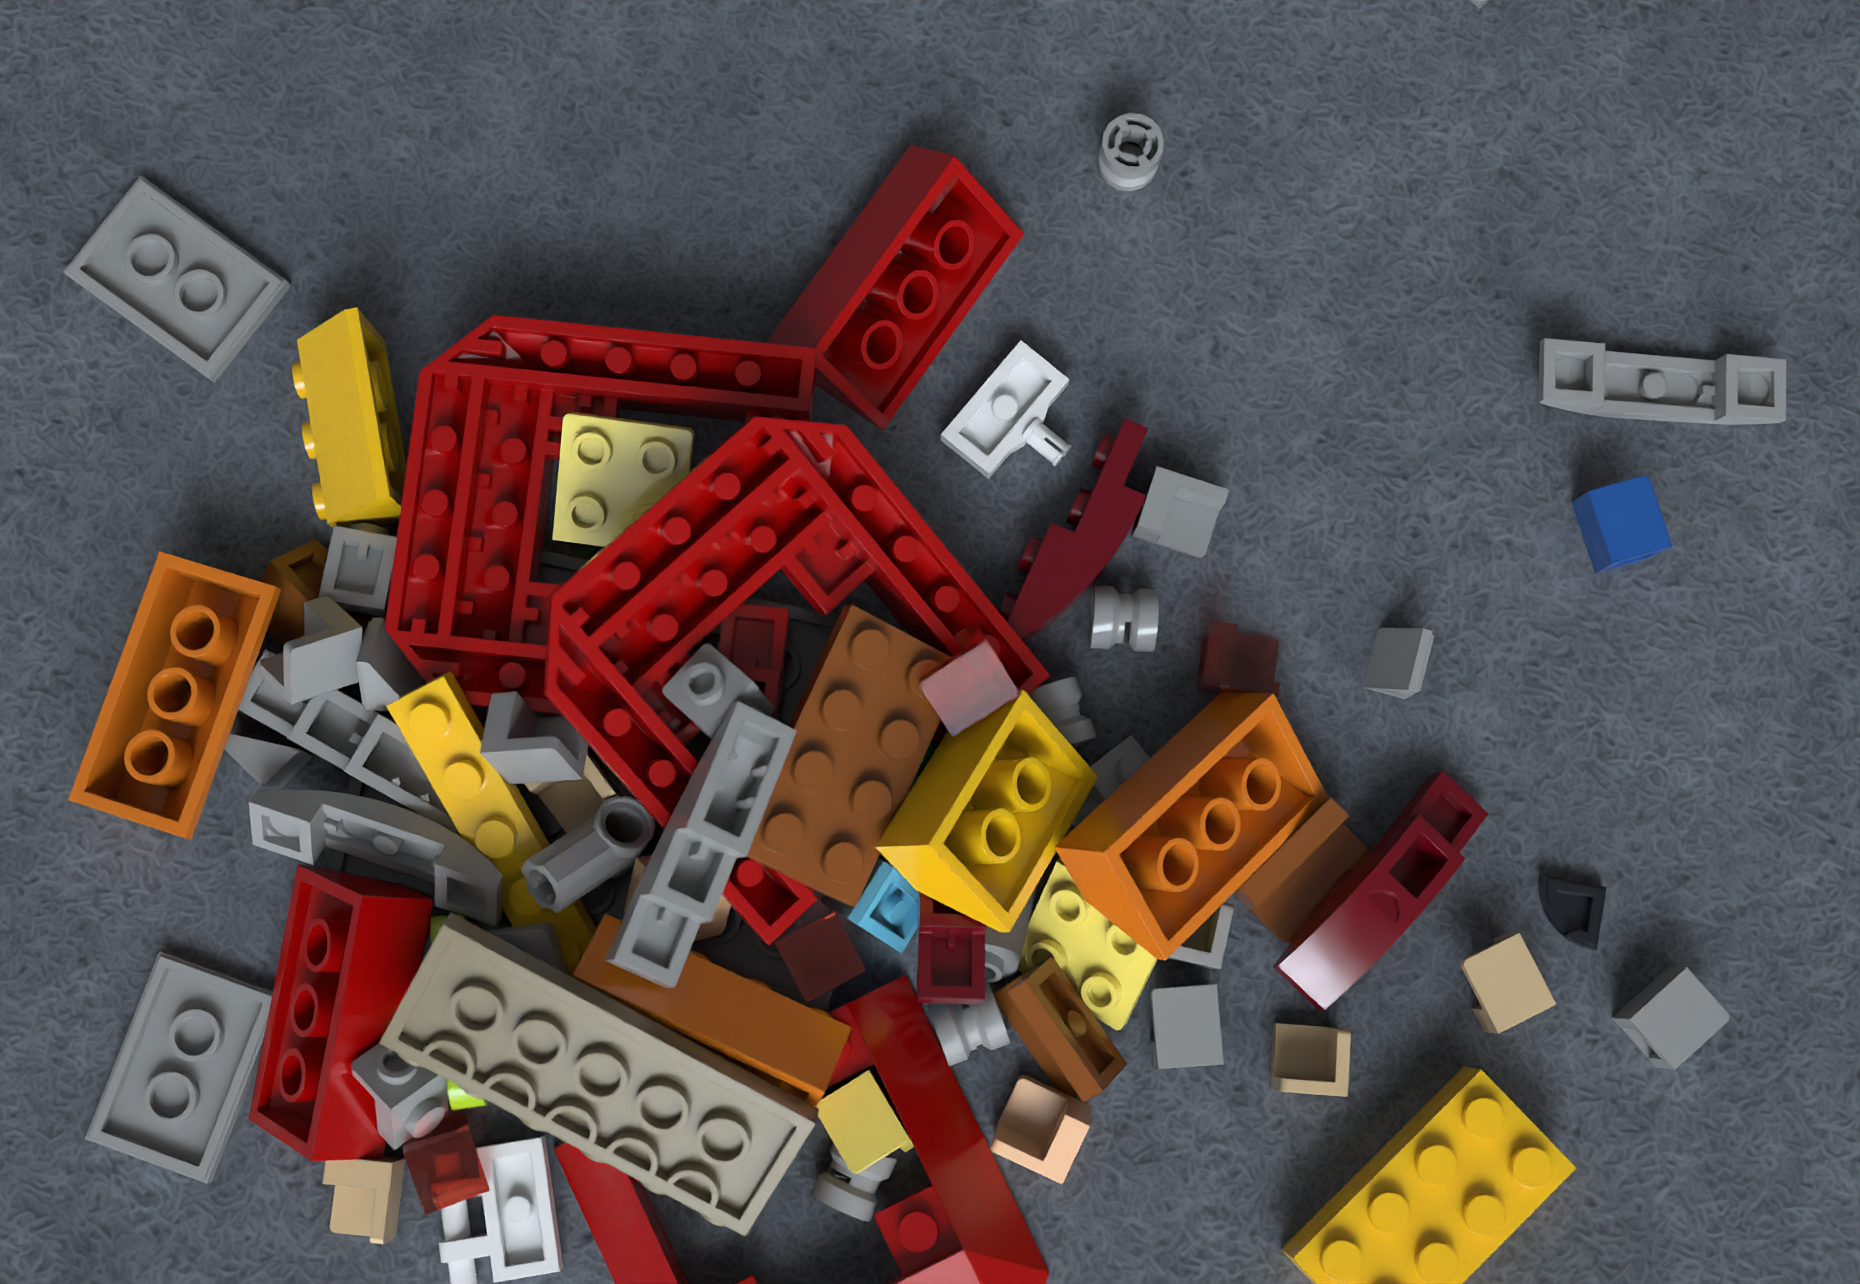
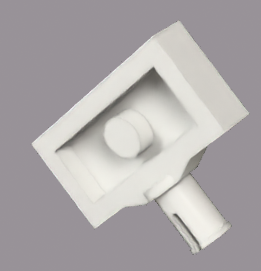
[941,340,1072,479]

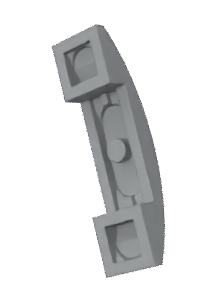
[1539,338,1786,425]
[249,790,503,926]

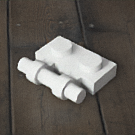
[431,1136,564,1284]

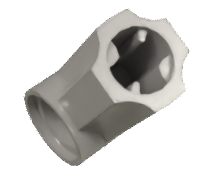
[521,796,655,914]

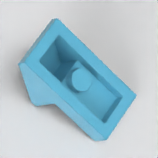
[821,859,918,953]

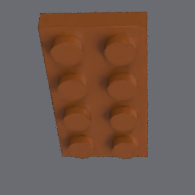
[747,605,966,907]

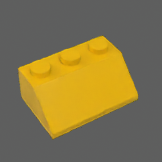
[292,307,407,528]
[876,690,1098,932]

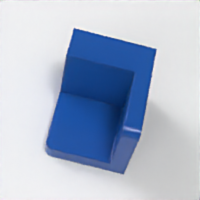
[1572,476,1673,573]

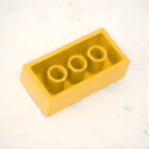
[1281,1067,1576,1284]

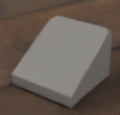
[356,618,424,711]
[1363,628,1434,699]
[224,734,314,789]

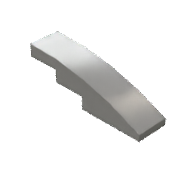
[238,649,461,836]
[605,701,797,988]

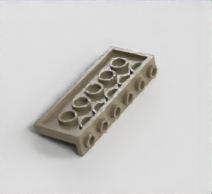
[380,913,819,1236]

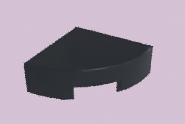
[1538,874,1607,951]

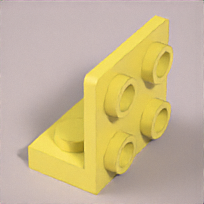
[552,412,695,547]
[1017,858,1157,1030]

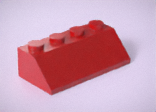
[766,145,1024,431]
[248,865,433,1161]

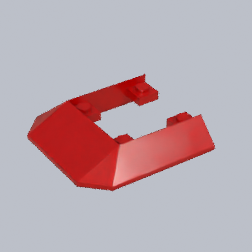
[384,315,817,720]
[543,416,1050,945]
[553,975,1049,1284]

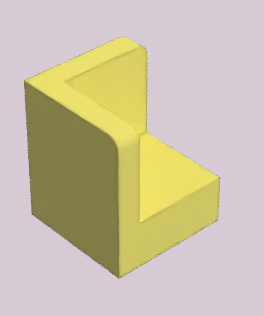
[816,1070,914,1174]

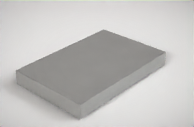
[63,176,291,383]
[85,951,273,1184]

